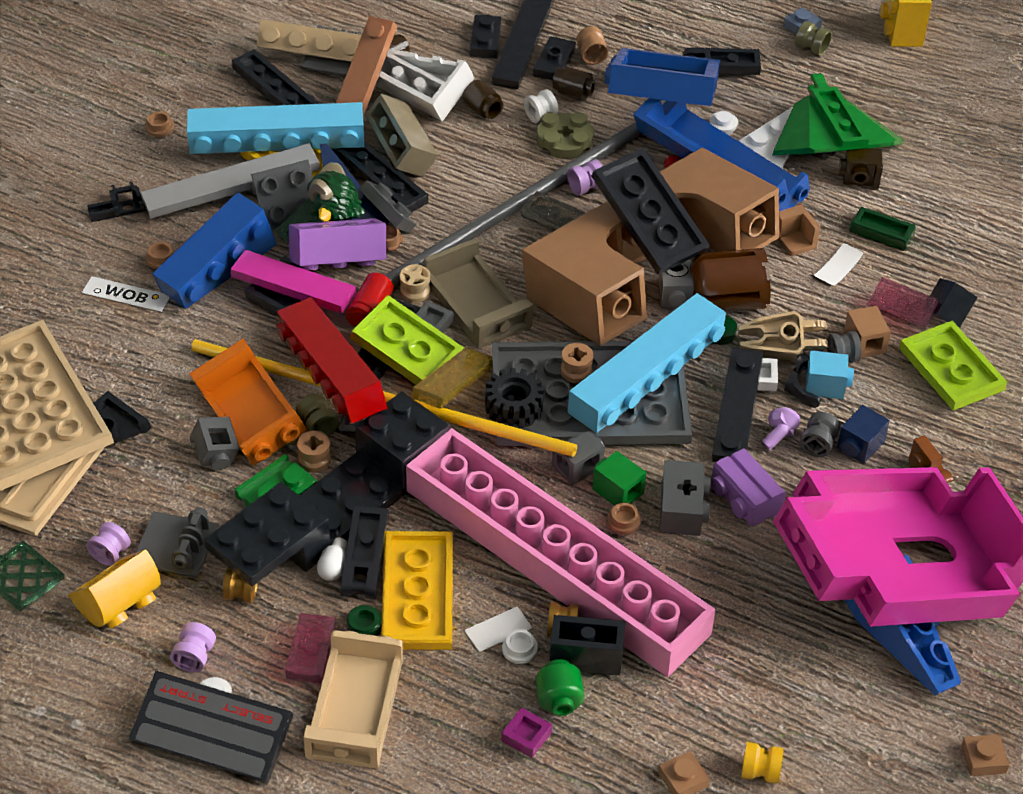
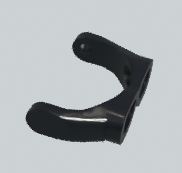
[784,354,821,408]

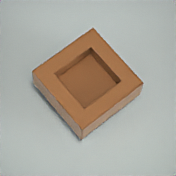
[962,734,1009,776]
[658,751,710,794]

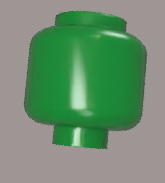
[535,660,585,716]

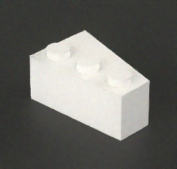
[376,49,474,121]

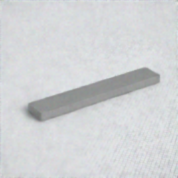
[141,143,320,219]

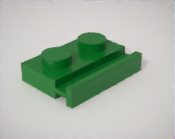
[235,454,317,507]

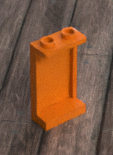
[189,338,307,467]

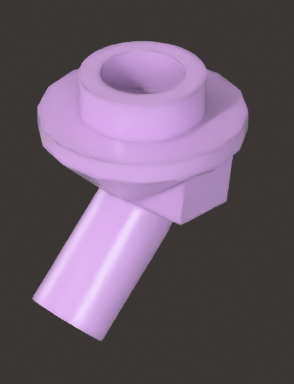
[761,407,800,450]

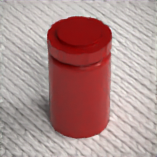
[345,272,394,327]

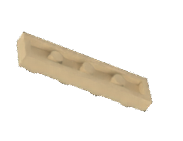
[256,19,362,62]

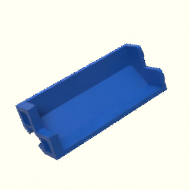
[633,98,810,211]

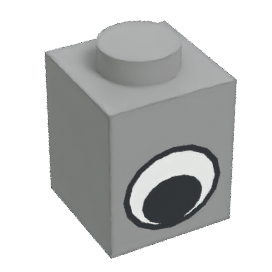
[658,260,694,308]

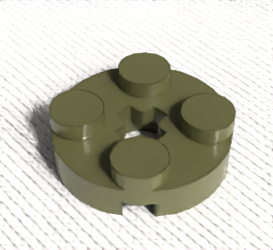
[537,112,594,159]

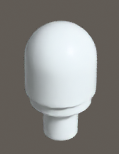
[317,538,347,581]

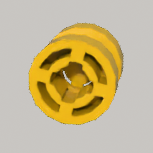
[741,741,784,784]

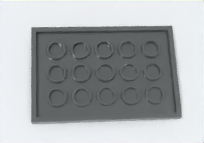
[491,341,692,446]

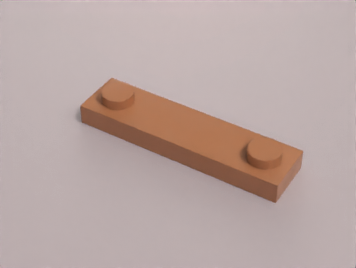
[336,16,397,116]

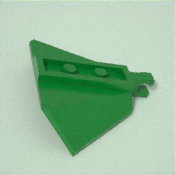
[772,73,904,156]

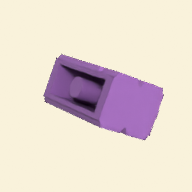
[711,448,786,527]

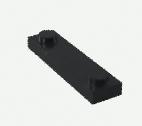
[712,348,763,462]

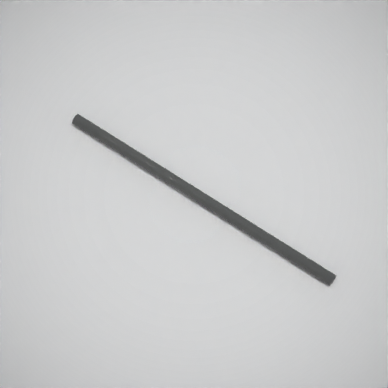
[385,122,643,287]

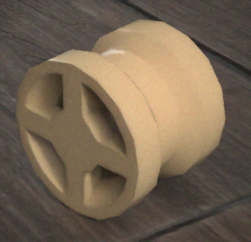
[400,264,430,303]

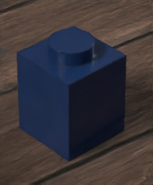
[837,405,890,464]

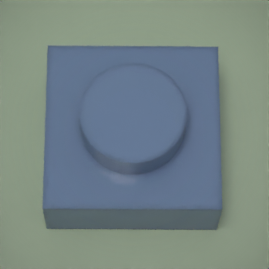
[783,7,822,35]

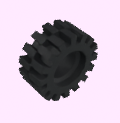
[485,368,544,428]

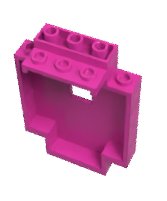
[773,467,1023,627]

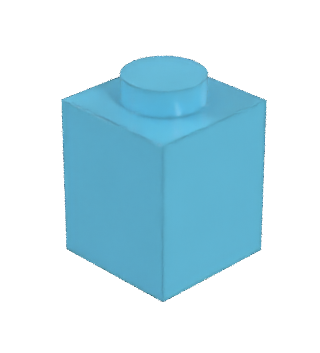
[806,351,854,399]

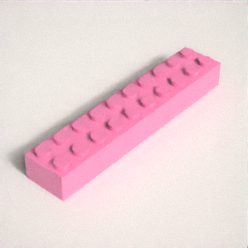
[406,428,716,677]

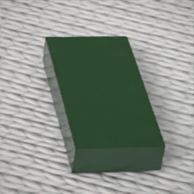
[849,207,916,251]

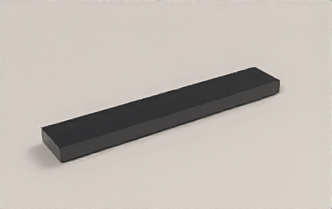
[492,0,555,89]

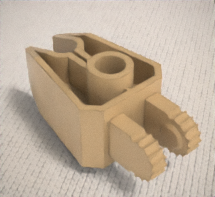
[738,311,828,361]

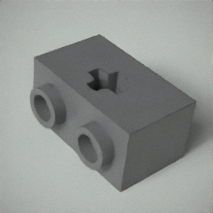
[660,460,710,536]

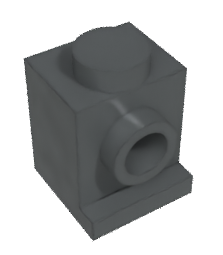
[189,417,239,470]
[552,430,605,486]

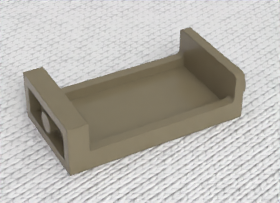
[423,239,533,349]

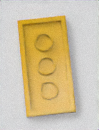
[381,531,453,650]

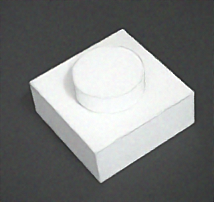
[758,358,778,391]

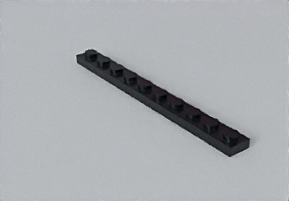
[232,49,428,212]

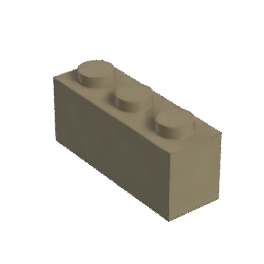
[366,94,438,177]

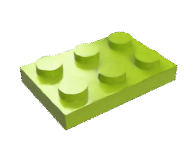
[349,295,464,392]
[899,320,1007,411]

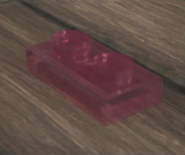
[868,277,939,330]
[285,613,336,683]

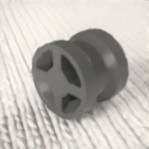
[827,331,861,362]

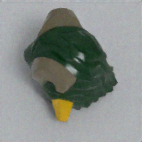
[307,162,365,222]

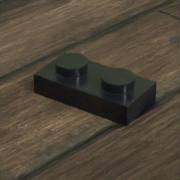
[470,14,501,59]

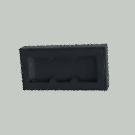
[533,36,576,81]

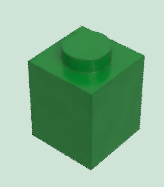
[593,451,647,506]

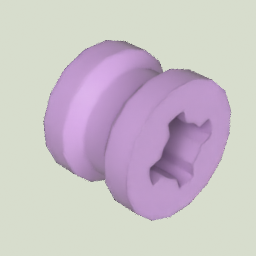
[86,522,131,566]

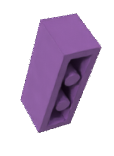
[289,218,386,270]

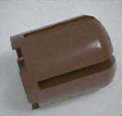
[690,248,771,312]

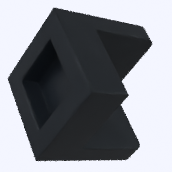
[922,278,978,328]

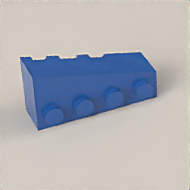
[153,192,277,309]

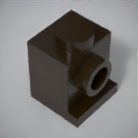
[838,148,883,190]

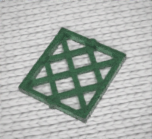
[0,541,65,612]

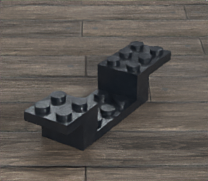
[204,391,450,587]

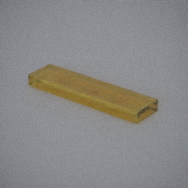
[411,347,492,409]

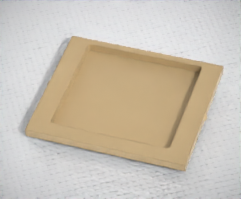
[0,448,103,536]

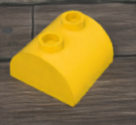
[68,549,161,629]

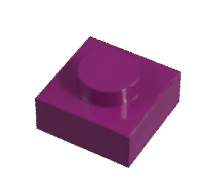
[501,707,552,758]

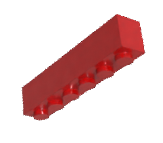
[276,297,388,424]

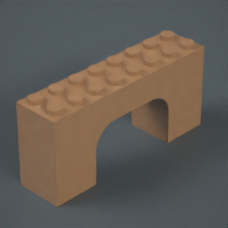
[522,147,779,346]

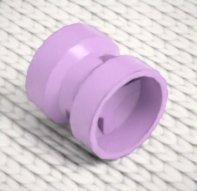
[567,159,603,196]
[170,622,216,672]

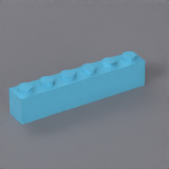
[187,102,364,154]
[568,293,726,434]

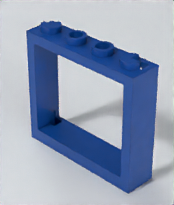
[604,48,720,106]

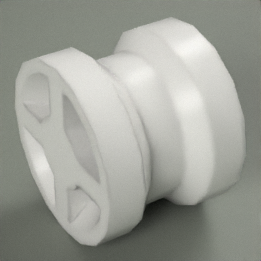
[524,89,558,123]

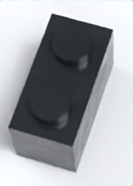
[549,615,625,676]

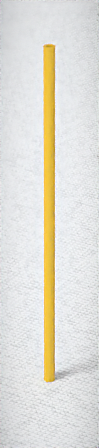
[191,339,577,457]

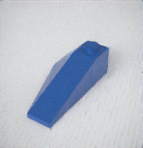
[844,555,961,696]

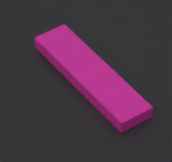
[231,250,356,314]

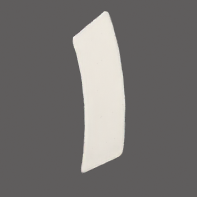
[814,243,863,286]

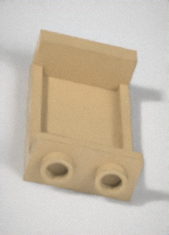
[304,630,403,769]

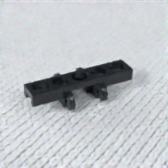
[87,181,147,222]

